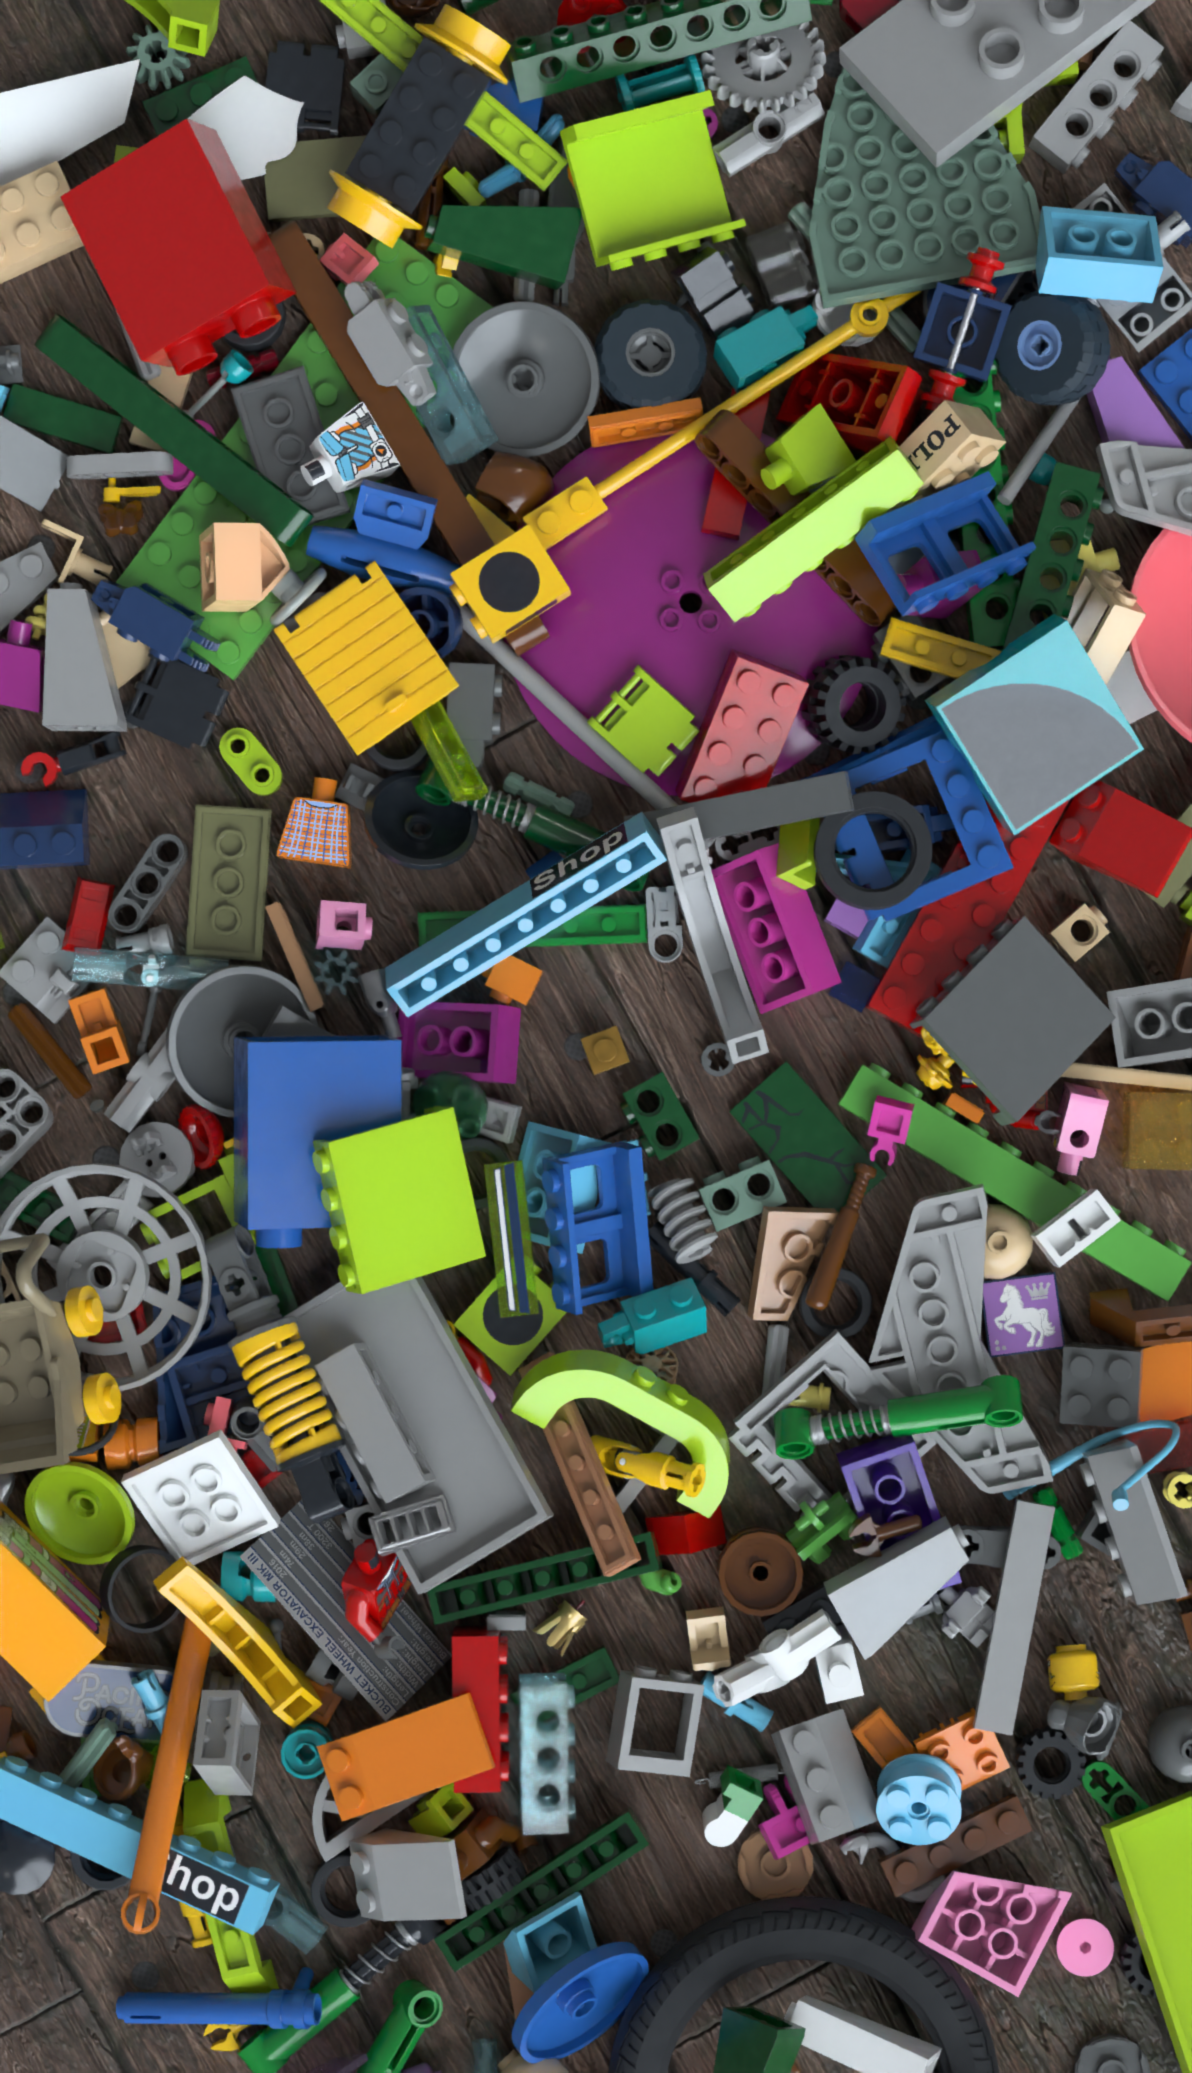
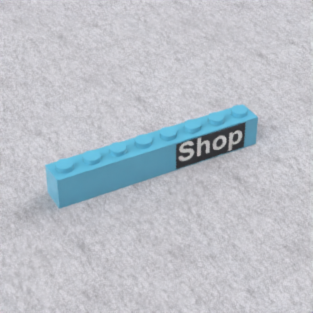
[385,812,667,1017]
[0,1756,280,1935]

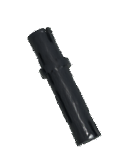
[649,1220,741,1317]

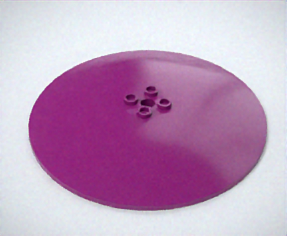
[503,433,878,797]

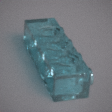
[406,305,499,465]
[519,1672,576,1835]

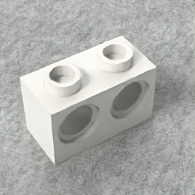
[1030,1189,1121,1268]

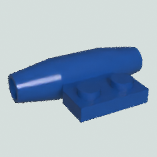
[306,479,461,596]

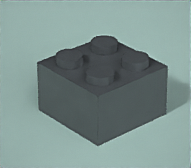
[1060,1342,1143,1428]

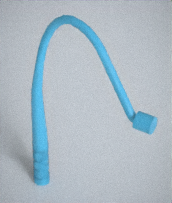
[1003,1420,1180,1511]

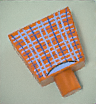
[276,777,352,869]

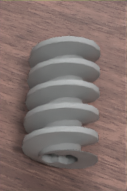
[647,1178,718,1264]

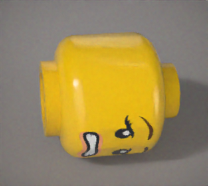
[1047,1644,1099,1701]

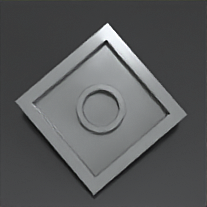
[0,916,106,1024]

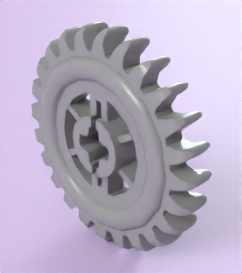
[701,22,826,113]

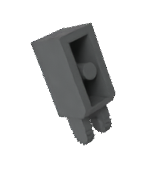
[446,662,503,774]

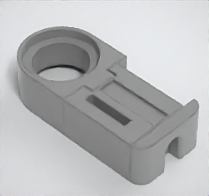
[645,886,683,963]

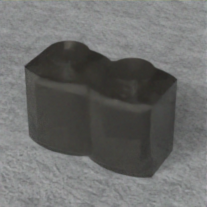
[744,221,818,311]

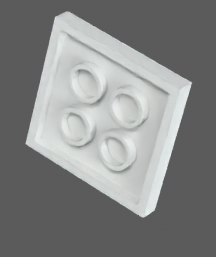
[121,1430,281,1565]

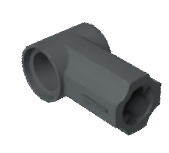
[230,1397,277,1472]

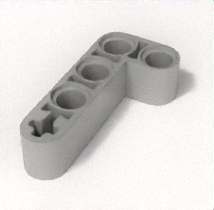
[0,1069,54,1179]

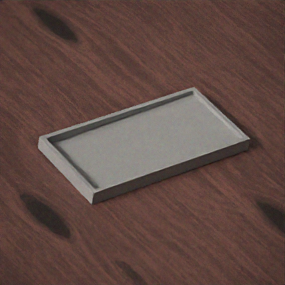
[284,1276,554,1594]

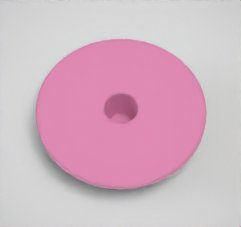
[1056,1918,1114,1976]

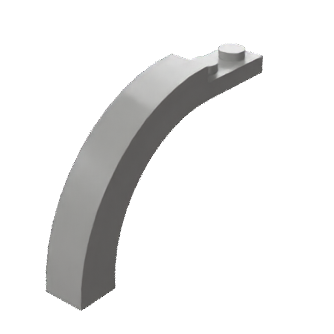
[656,807,769,1064]

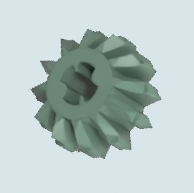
[126,24,191,91]

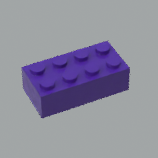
[836,1434,962,1590]

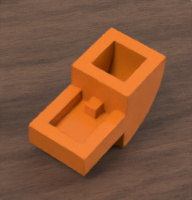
[68,986,130,1075]

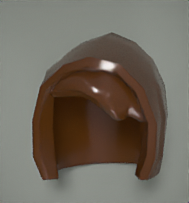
[475,451,554,527]

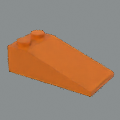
[317,1692,495,1822]

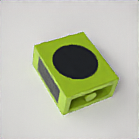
[453,1255,567,1376]

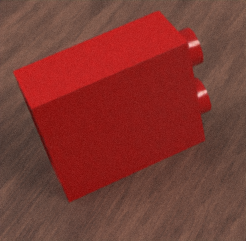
[60,118,297,376]

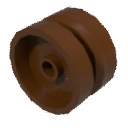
[717,1526,803,1617]

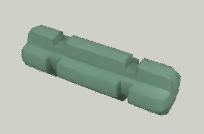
[503,772,575,816]

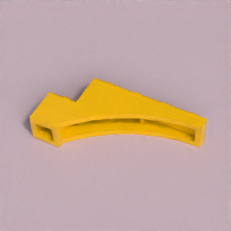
[153,1556,323,1729]

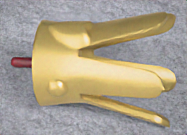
[532,1600,588,1657]

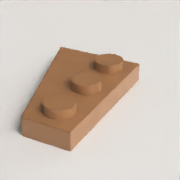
[747,1206,839,1321]

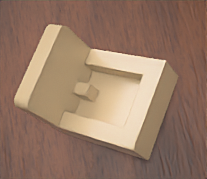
[686,1606,731,1671]

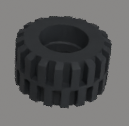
[801,655,907,754]

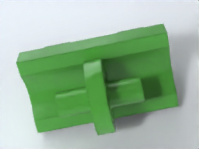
[785,1491,858,1564]

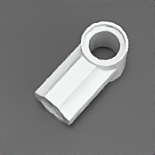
[759,1609,842,1681]
[712,1649,790,1707]

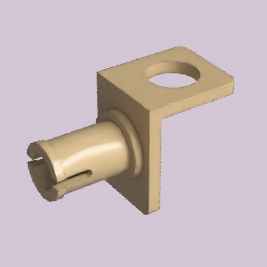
[41,519,114,585]

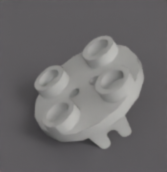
[119,1122,195,1198]

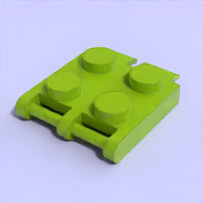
[587,665,700,777]

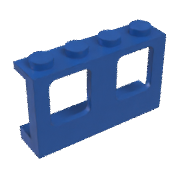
[855,471,1036,617]
[542,1141,653,1315]

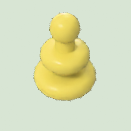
[25,593,47,640]

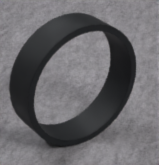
[99,1545,180,1633]

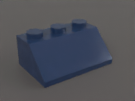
[0,789,90,870]

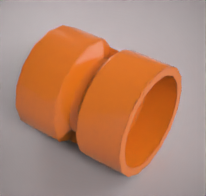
[103,1417,164,1470]

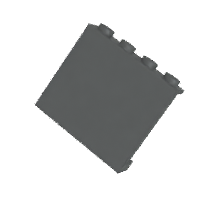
[909,916,1116,1126]

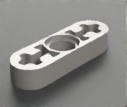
[66,451,173,480]

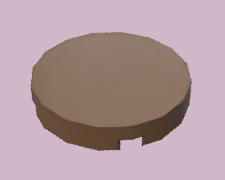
[737,1828,813,1900]

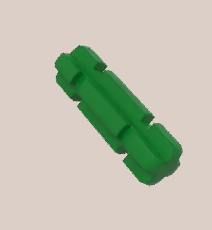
[1033,1486,1083,1560]

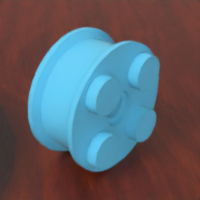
[876,1754,961,1845]

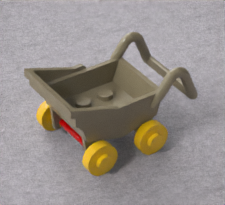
[0,1233,121,1475]

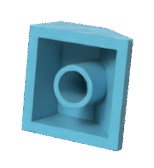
[503,1892,597,1993]

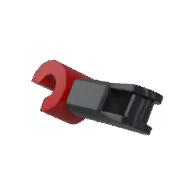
[21,732,127,787]

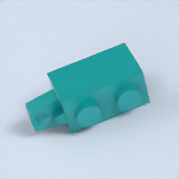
[713,305,818,393]

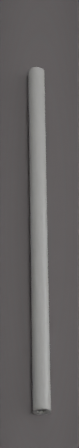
[450,595,715,850]

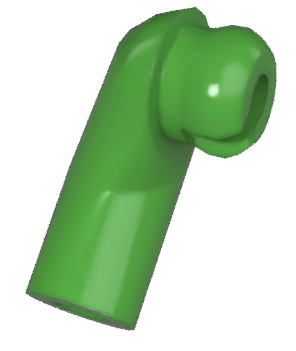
[639,1569,682,1596]

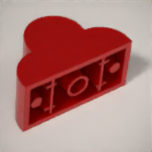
[776,353,924,458]

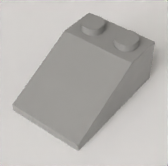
[349,1828,467,1921]

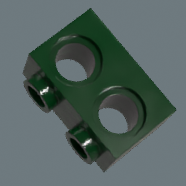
[619,1072,700,1161]

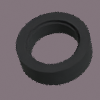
[814,791,932,910]

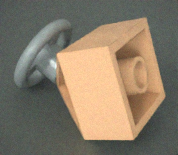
[199,523,327,626]

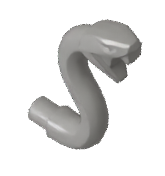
[839,1832,946,1903]

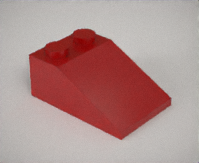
[1049,780,1192,898]

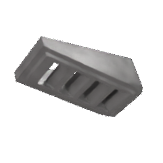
[368,1494,456,1556]

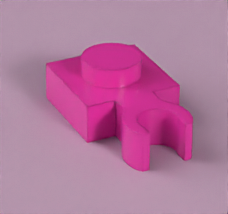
[867,1095,915,1166]

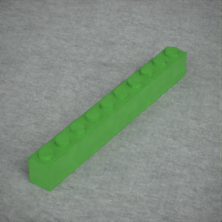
[837,1063,1192,1302]

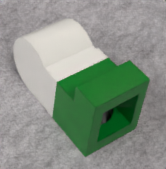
[702,1765,764,1847]

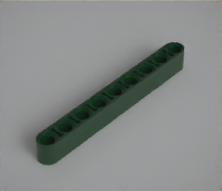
[34,313,314,547]

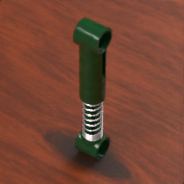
[416,753,651,891]

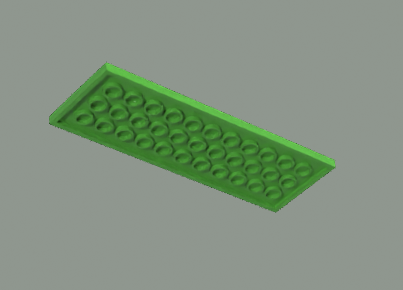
[116,238,494,681]

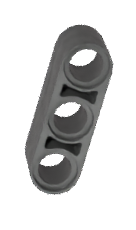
[108,834,188,934]

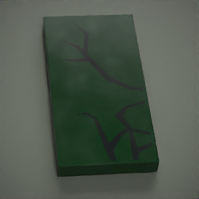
[729,1061,887,1226]

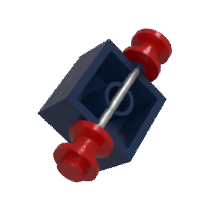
[913,247,1012,411]

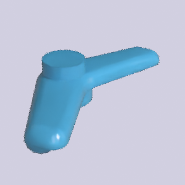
[478,114,565,198]

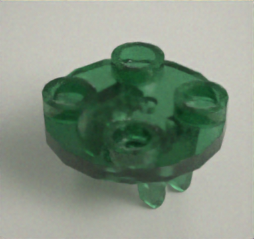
[413,1071,489,1140]

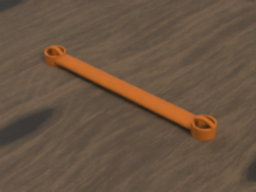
[121,1616,212,1934]

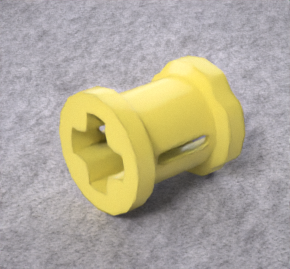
[1162,1471,1192,1509]

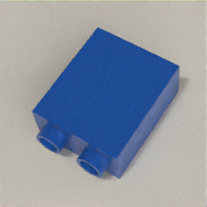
[234,1035,401,1248]

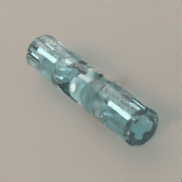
[72,947,228,990]

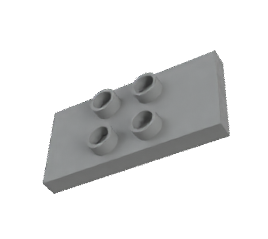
[839,0,1156,168]

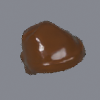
[93,1735,155,1801]

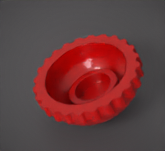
[178,1104,225,1170]

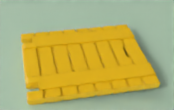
[274,560,459,755]

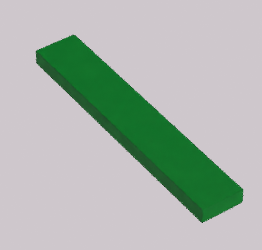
[418,904,647,948]

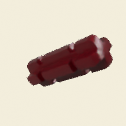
[206,349,280,390]

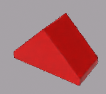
[645,1505,727,1555]

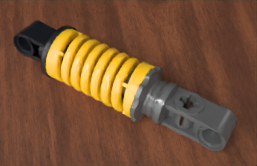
[205,1224,354,1524]

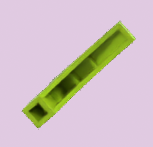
[124,0,220,57]

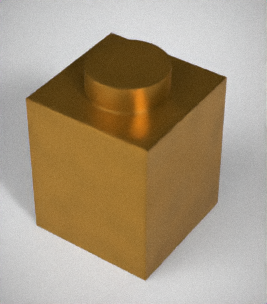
[581,1026,630,1075]

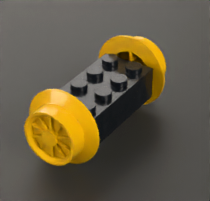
[327,4,511,249]

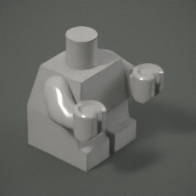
[938,1586,994,1648]

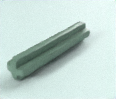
[59,1718,118,1789]

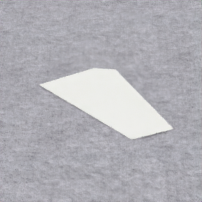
[0,59,140,186]

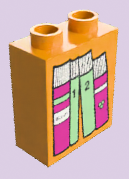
[0,1501,110,1702]

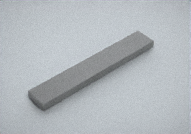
[973,1499,1055,1735]

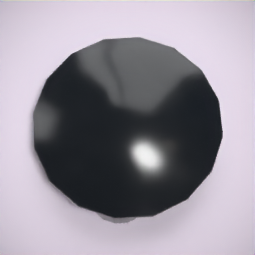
[0,1821,55,1895]

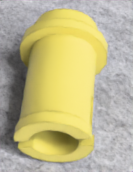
[788,1383,831,1413]

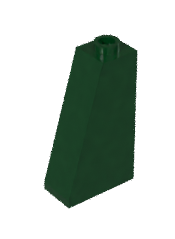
[424,205,582,290]
[713,2006,806,2073]

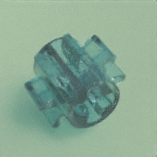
[314,950,360,995]

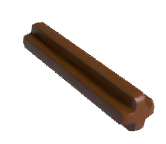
[8,1003,92,1099]

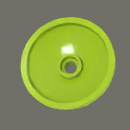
[24,1461,135,1565]

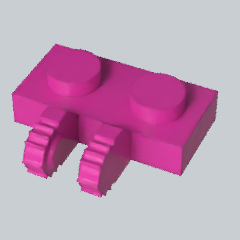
[758,1776,810,1860]

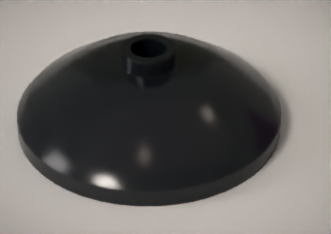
[364,770,478,870]

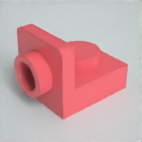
[319,233,379,286]

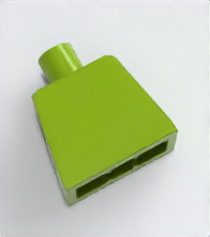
[761,403,856,496]

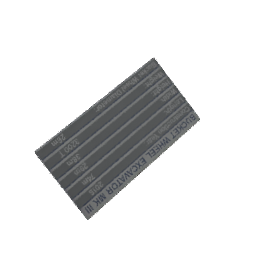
[240,1500,452,1721]

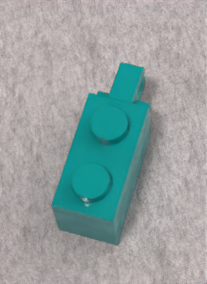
[597,1277,707,1354]

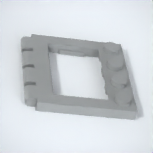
[727,1329,937,1517]

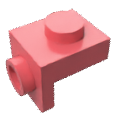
[203,1396,248,1452]

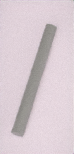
[997,397,1082,506]

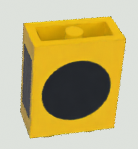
[449,524,571,644]

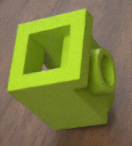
[408,1782,474,1837]

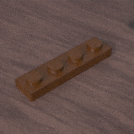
[877,1793,1033,1898]

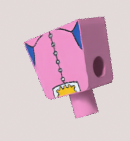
[1052,1082,1109,1176]

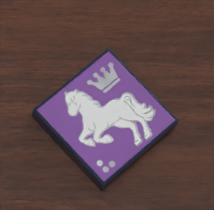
[982,1272,1065,1358]

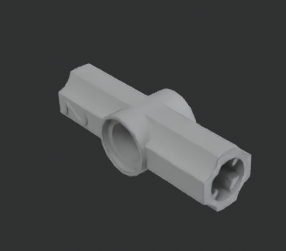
[712,90,825,178]
[104,1028,175,1133]

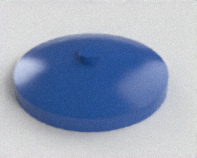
[512,1942,649,2064]

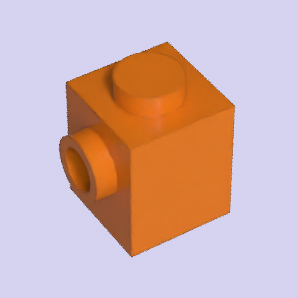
[482,955,543,1006]

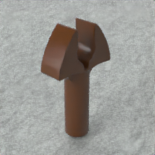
[848,1512,922,1557]

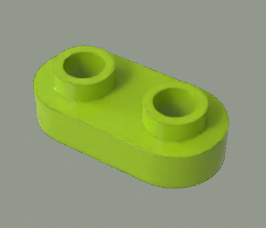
[219,728,283,796]

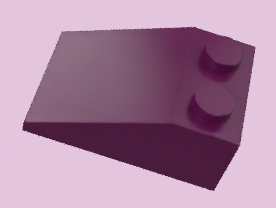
[397,1002,521,1084]

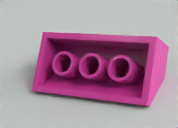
[711,843,842,1014]

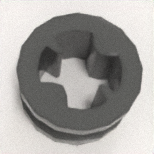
[701,1043,734,1077]

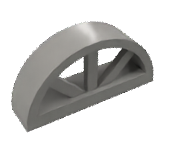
[312,1774,430,1863]

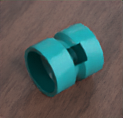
[221,1551,277,1602]
[281,1720,334,1779]

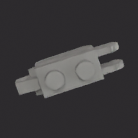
[344,281,437,406]

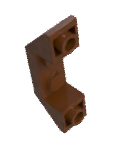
[1089,1288,1192,1348]

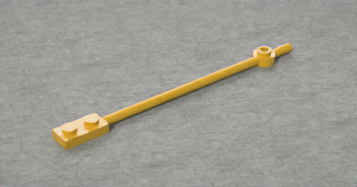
[523,291,921,550]

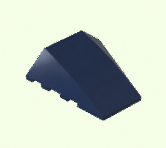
[153,1276,259,1454]

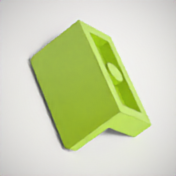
[776,818,820,890]

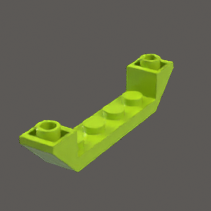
[183,1778,279,1993]

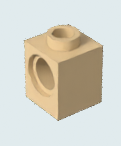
[1046,903,1110,964]

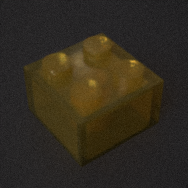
[1122,1092,1192,1170]

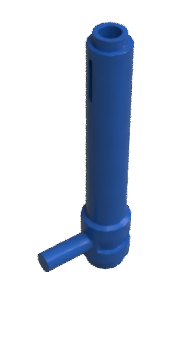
[116,1967,322,2029]

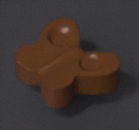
[98,500,144,537]

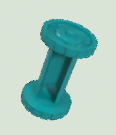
[615,54,705,112]

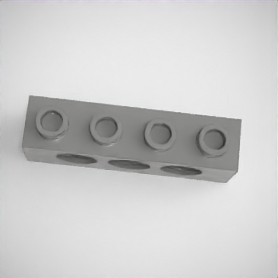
[1029,20,1164,175]

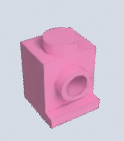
[315,900,373,950]

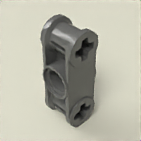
[960,1525,1061,1570]

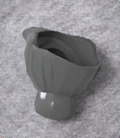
[1047,1697,1122,1761]

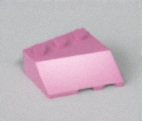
[911,1871,1072,1997]

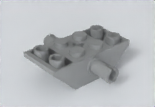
[1073,183,1192,353]

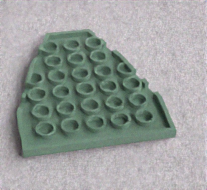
[808,67,1040,309]

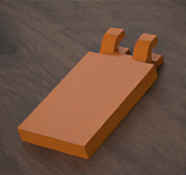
[1140,1341,1192,1422]

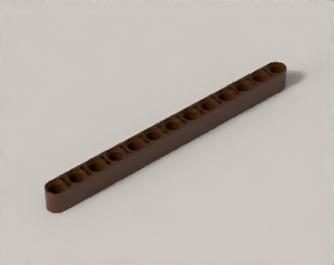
[268,219,550,657]

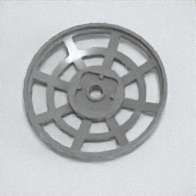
[0,1163,212,1392]

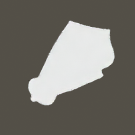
[188,76,304,180]

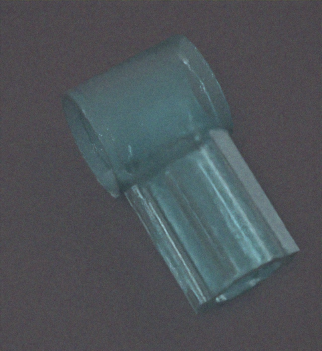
[264,1884,328,1955]

